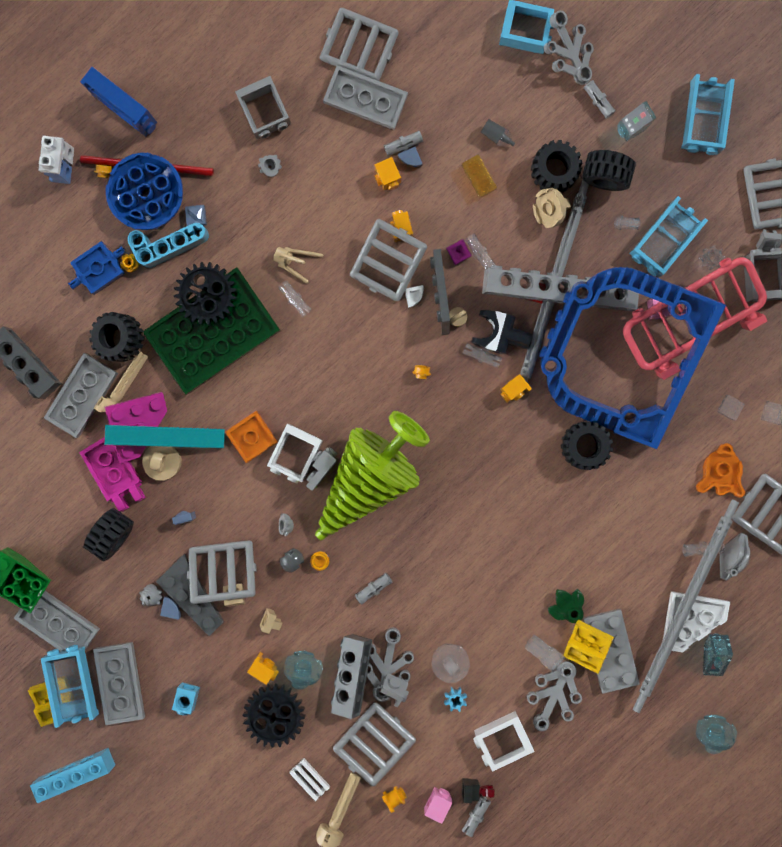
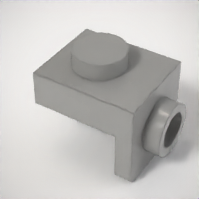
[380,673,409,707]

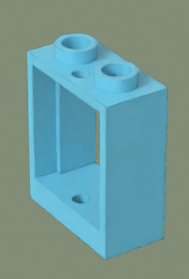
[499,0,554,54]

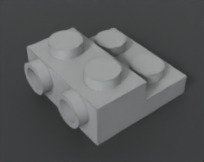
[306,447,339,491]

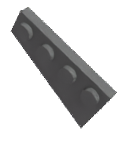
[430,249,450,335]
[156,554,224,636]

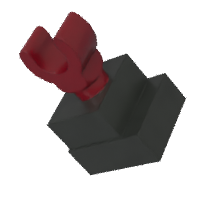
[462,778,495,803]

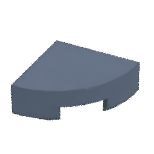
[398,147,423,167]
[160,596,181,620]

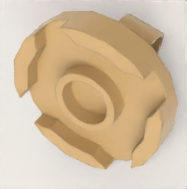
[533,188,571,228]
[142,446,182,481]

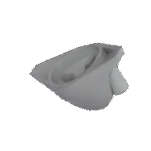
[720,533,750,581]

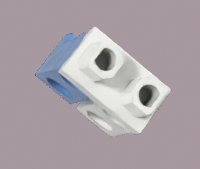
[39,136,74,184]

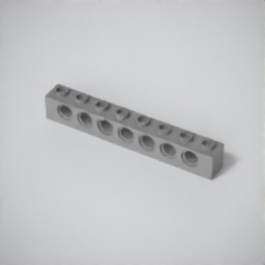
[482,265,639,311]

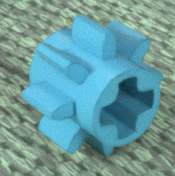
[444,687,467,712]

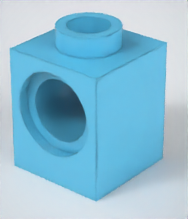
[172,682,200,715]

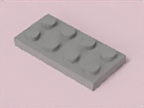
[323,65,408,130]
[44,353,118,438]
[14,591,100,662]
[583,608,640,694]
[93,642,145,725]

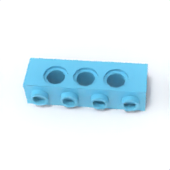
[30,748,115,803]

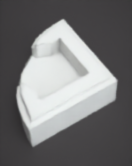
[405,285,424,308]

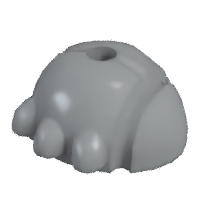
[258,155,282,177]
[279,513,294,536]
[139,584,162,606]

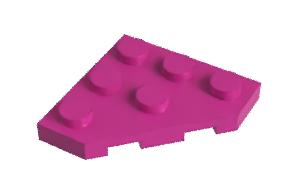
[104,392,167,463]

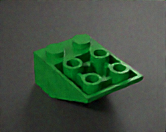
[0,547,51,614]

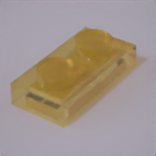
[461,154,497,198]

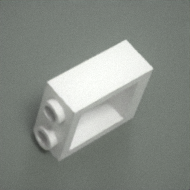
[267,424,323,484]
[473,711,534,772]

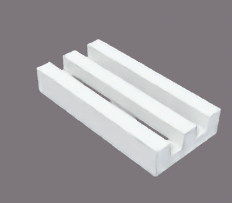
[290,758,330,801]

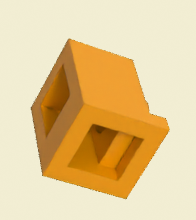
[390,210,413,242]
[500,374,532,403]
[247,652,279,685]

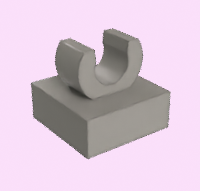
[756,229,782,252]

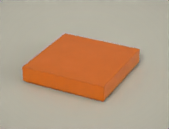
[225,411,278,463]

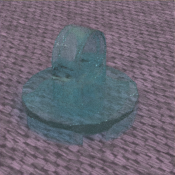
[284,651,323,689]
[696,715,737,754]

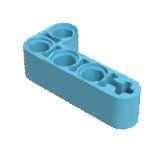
[128,223,209,268]

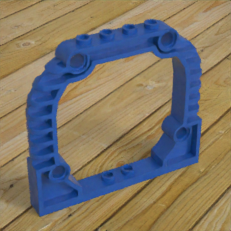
[539,267,726,449]

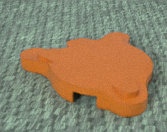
[696,443,745,498]

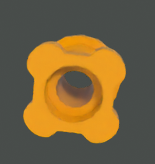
[382,786,407,813]

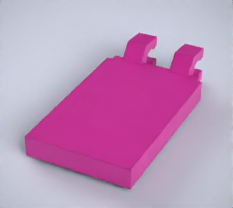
[79,437,146,512]

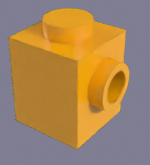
[374,157,401,190]

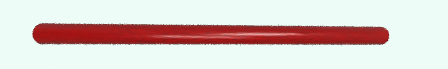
[80,155,214,176]

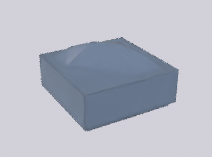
[185,205,207,226]
[172,511,196,525]

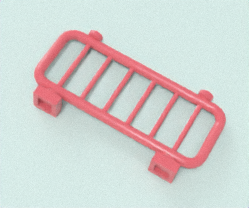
[623,257,767,380]

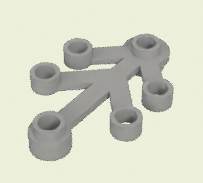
[544,10,594,85]
[367,627,414,702]
[527,661,582,731]

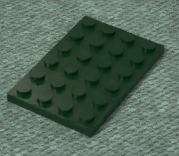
[144,267,281,395]

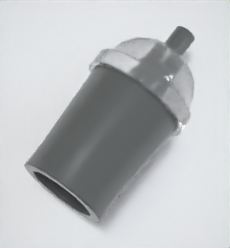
[481,119,515,147]

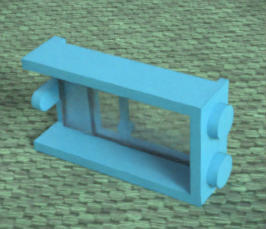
[681,74,735,155]
[629,196,708,277]
[41,645,99,728]

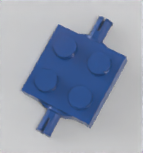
[68,241,126,295]

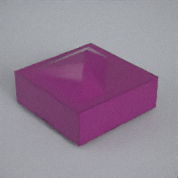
[446,239,472,265]

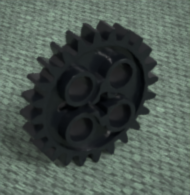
[174,262,238,325]
[242,683,306,748]

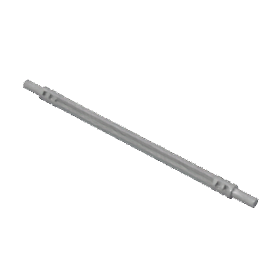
[520,180,589,397]
[632,499,739,713]

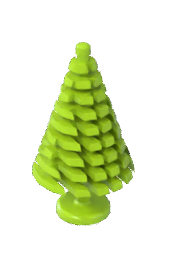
[315,411,430,540]

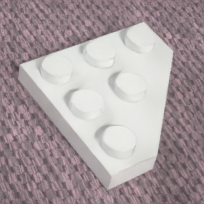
[662,591,730,653]

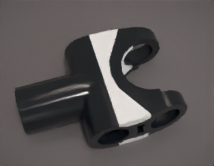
[471,310,533,355]

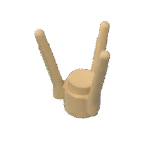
[274,247,323,283]

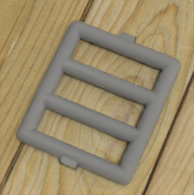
[320,8,399,81]
[743,158,782,230]
[350,219,427,301]
[732,474,782,555]
[187,540,257,604]
[333,702,416,786]

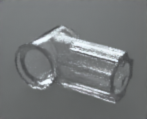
[525,634,565,673]

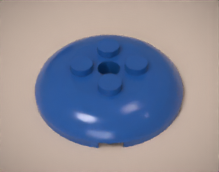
[106,153,183,230]

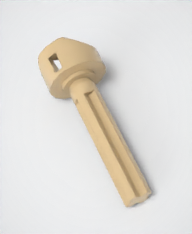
[94,351,148,413]
[316,772,361,847]

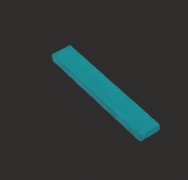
[104,425,225,448]

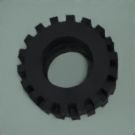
[531,140,583,192]
[582,150,636,191]
[89,312,144,362]
[561,422,613,470]
[83,508,134,562]

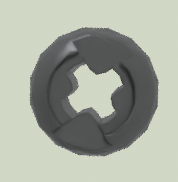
[280,548,304,573]

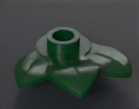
[547,589,584,623]

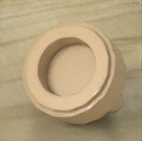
[449,307,467,327]

